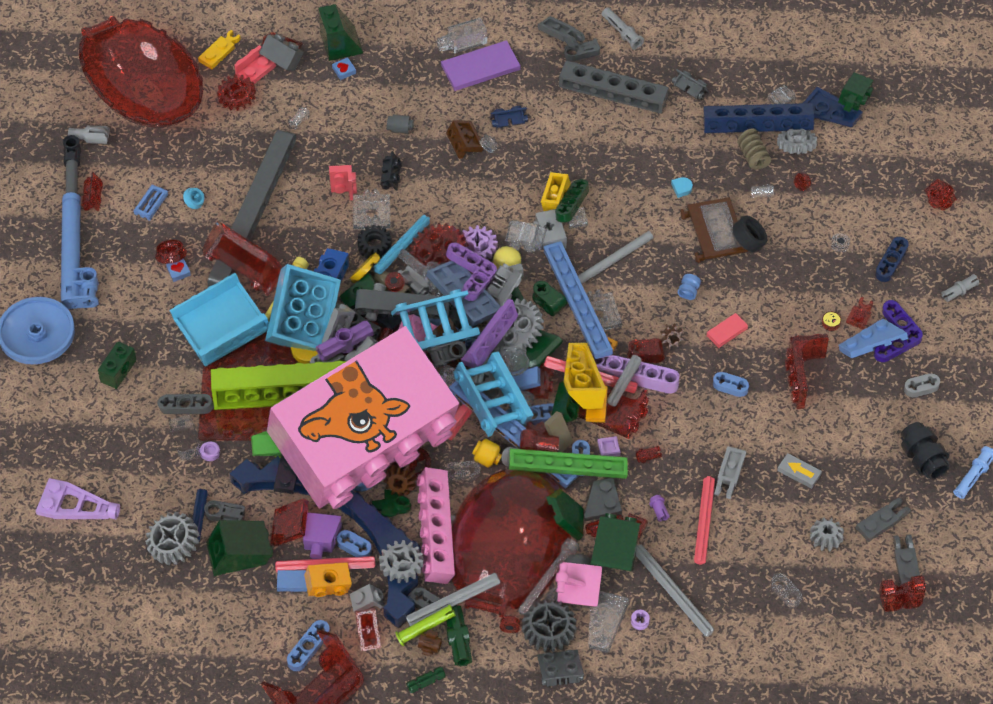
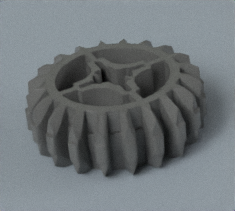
[522,599,577,653]

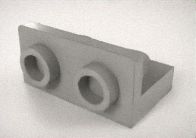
[322,304,355,343]

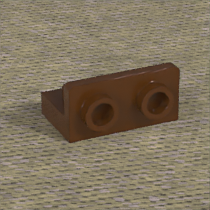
[446,120,485,159]

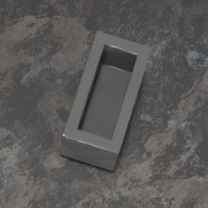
[259,33,304,71]

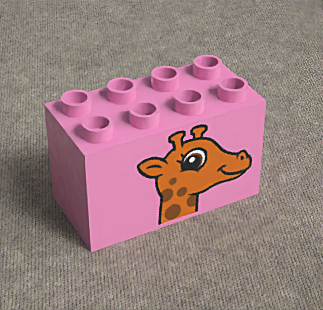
[267,326,459,509]

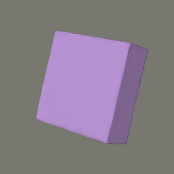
[597,436,621,457]

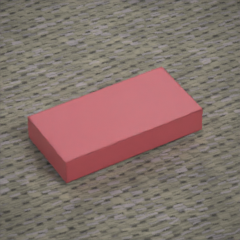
[706,313,748,348]

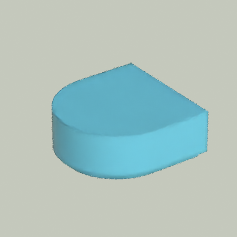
[671,177,693,198]

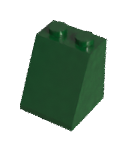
[318,4,363,61]
[591,513,641,571]
[206,520,273,576]

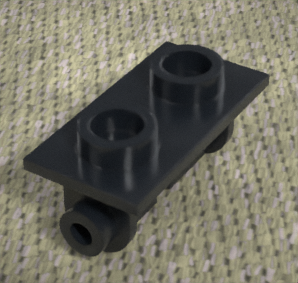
[380,151,402,191]

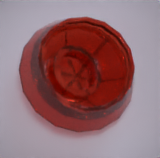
[155,239,187,264]

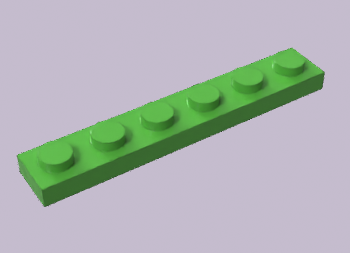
[509,448,628,479]

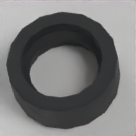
[732,215,768,252]

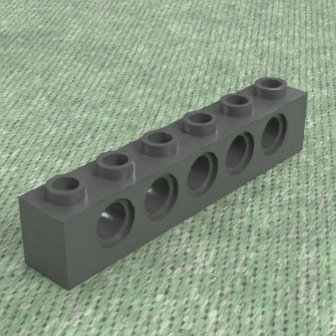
[559,61,669,114]

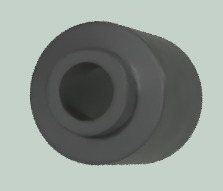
[387,114,414,134]

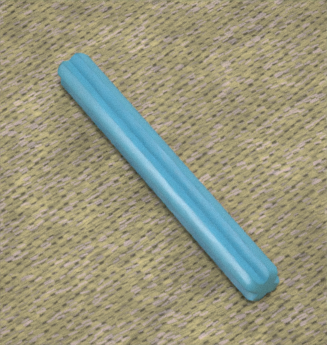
[374,215,430,274]

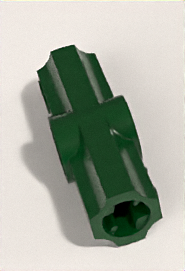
[446,605,472,667]

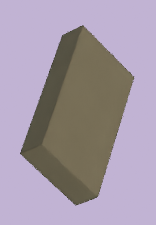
[544,411,573,452]

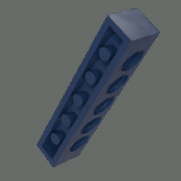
[703,103,814,133]

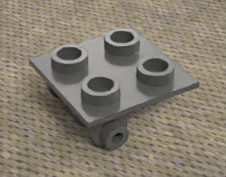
[537,649,584,687]

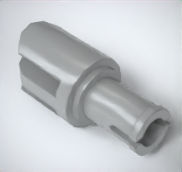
[68,125,110,144]

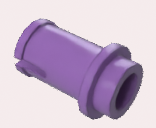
[649,495,670,522]

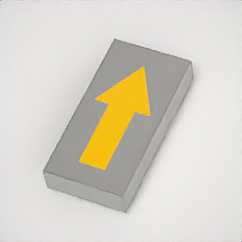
[777,453,822,489]

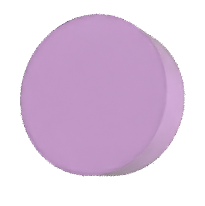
[200,441,220,461]

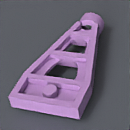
[36,478,120,520]

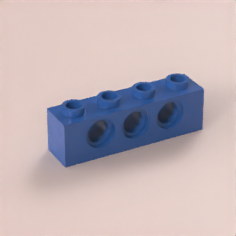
[313,248,349,284]

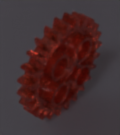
[409,223,469,280]

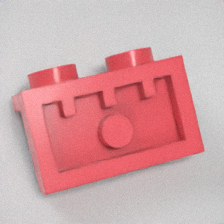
[234,45,276,87]
[329,165,357,200]

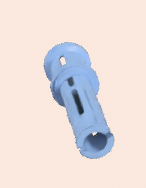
[953,446,993,499]

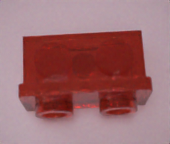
[525,363,554,399]

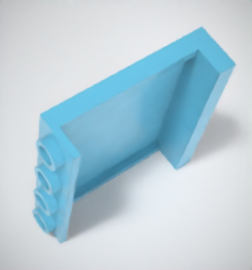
[169,273,269,367]

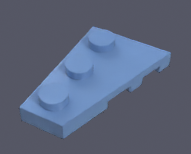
[838,319,908,358]

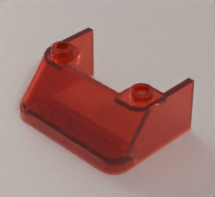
[202,221,283,296]
[261,629,364,704]

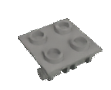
[486,263,523,306]

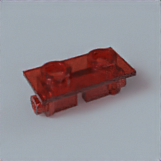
[81,172,103,211]

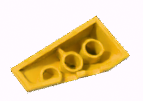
[563,343,606,409]

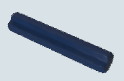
[192,489,208,542]

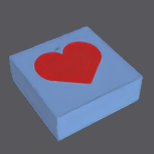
[332,57,356,80]
[166,258,191,282]

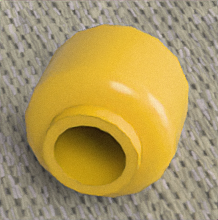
[472,439,502,468]

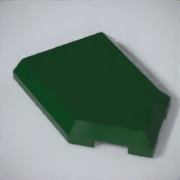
[511,330,563,373]
[546,488,584,541]

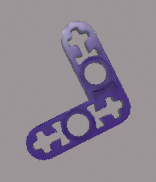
[874,300,923,362]

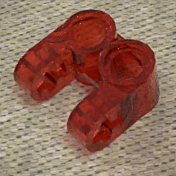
[879,575,926,612]

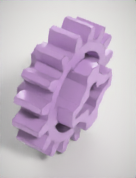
[457,225,498,262]

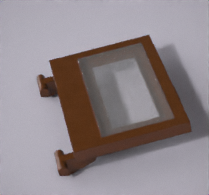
[680,197,748,263]

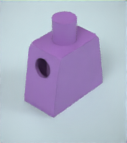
[303,512,342,559]

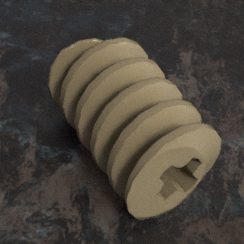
[737,128,771,170]

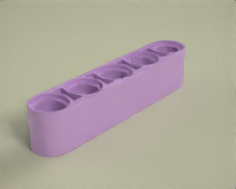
[592,355,679,393]

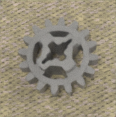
[777,129,817,154]
[379,540,423,583]

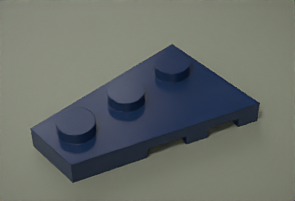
[803,87,863,127]

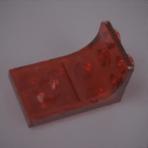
[785,334,829,409]
[578,389,649,439]

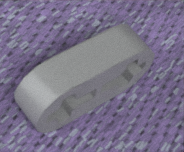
[904,373,940,397]

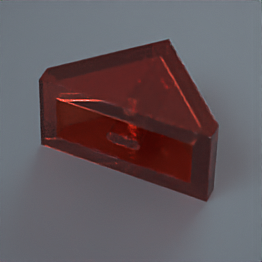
[355,608,381,651]

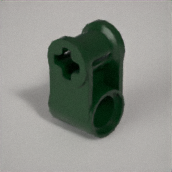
[532,281,568,317]

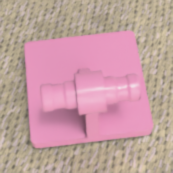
[555,562,602,607]

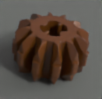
[383,463,418,496]

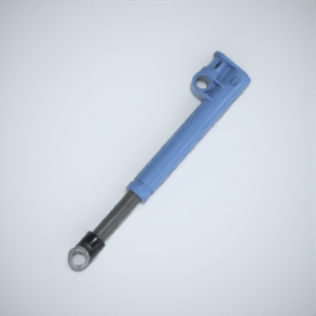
[61,135,99,309]

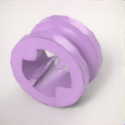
[631,610,650,630]

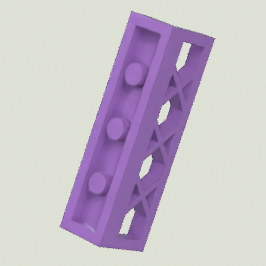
[461,299,518,368]

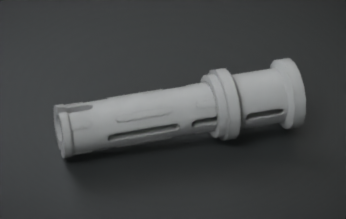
[602,7,644,50]

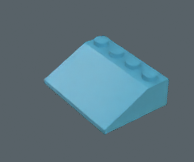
[265,264,341,351]

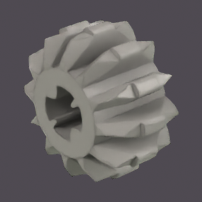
[810,517,844,552]

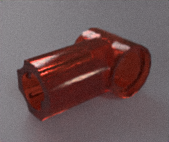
[519,429,559,452]

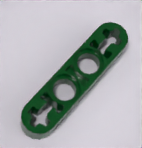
[555,179,589,223]

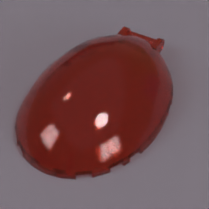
[79,16,204,128]
[451,469,571,618]

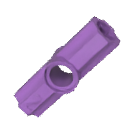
[316,321,374,361]

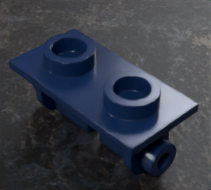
[490,106,528,128]

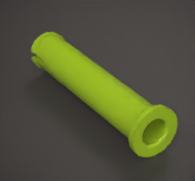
[395,604,456,646]

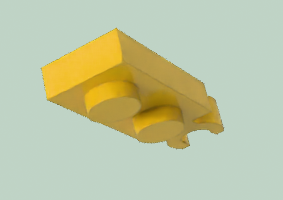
[198,30,241,70]

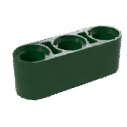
[551,380,580,424]

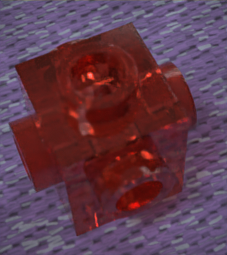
[924,179,957,210]

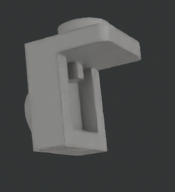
[350,584,384,614]

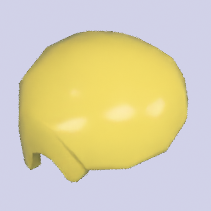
[492,246,521,270]

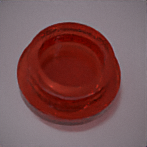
[794,173,811,191]

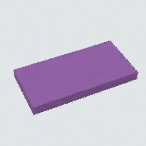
[441,40,520,91]

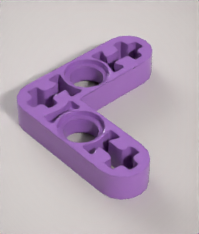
[446,243,497,301]

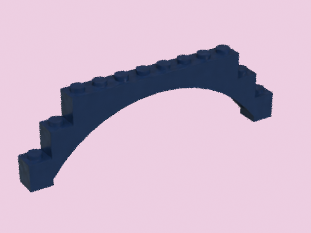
[229,456,421,628]

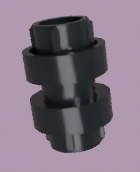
[901,422,949,479]

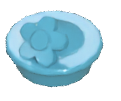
[183,188,205,209]

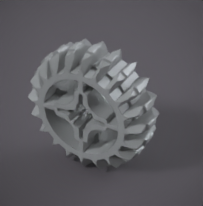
[145,511,200,565]

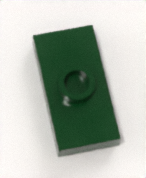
[340,273,376,309]

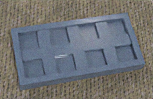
[426,261,501,327]

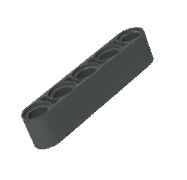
[355,289,450,319]

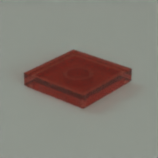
[271,498,309,546]

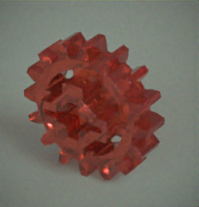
[217,74,256,111]

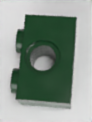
[98,341,137,389]

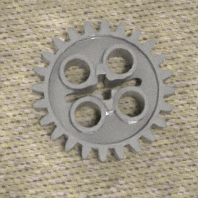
[485,298,544,357]

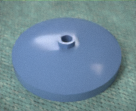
[0,297,75,364]

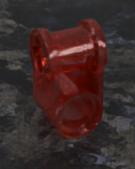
[627,338,665,363]

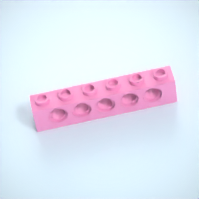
[416,467,455,584]

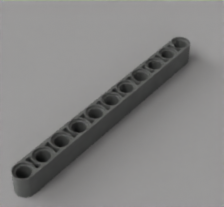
[208,130,296,287]

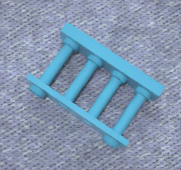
[391,289,480,351]
[453,351,534,437]

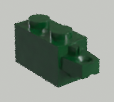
[838,72,874,112]

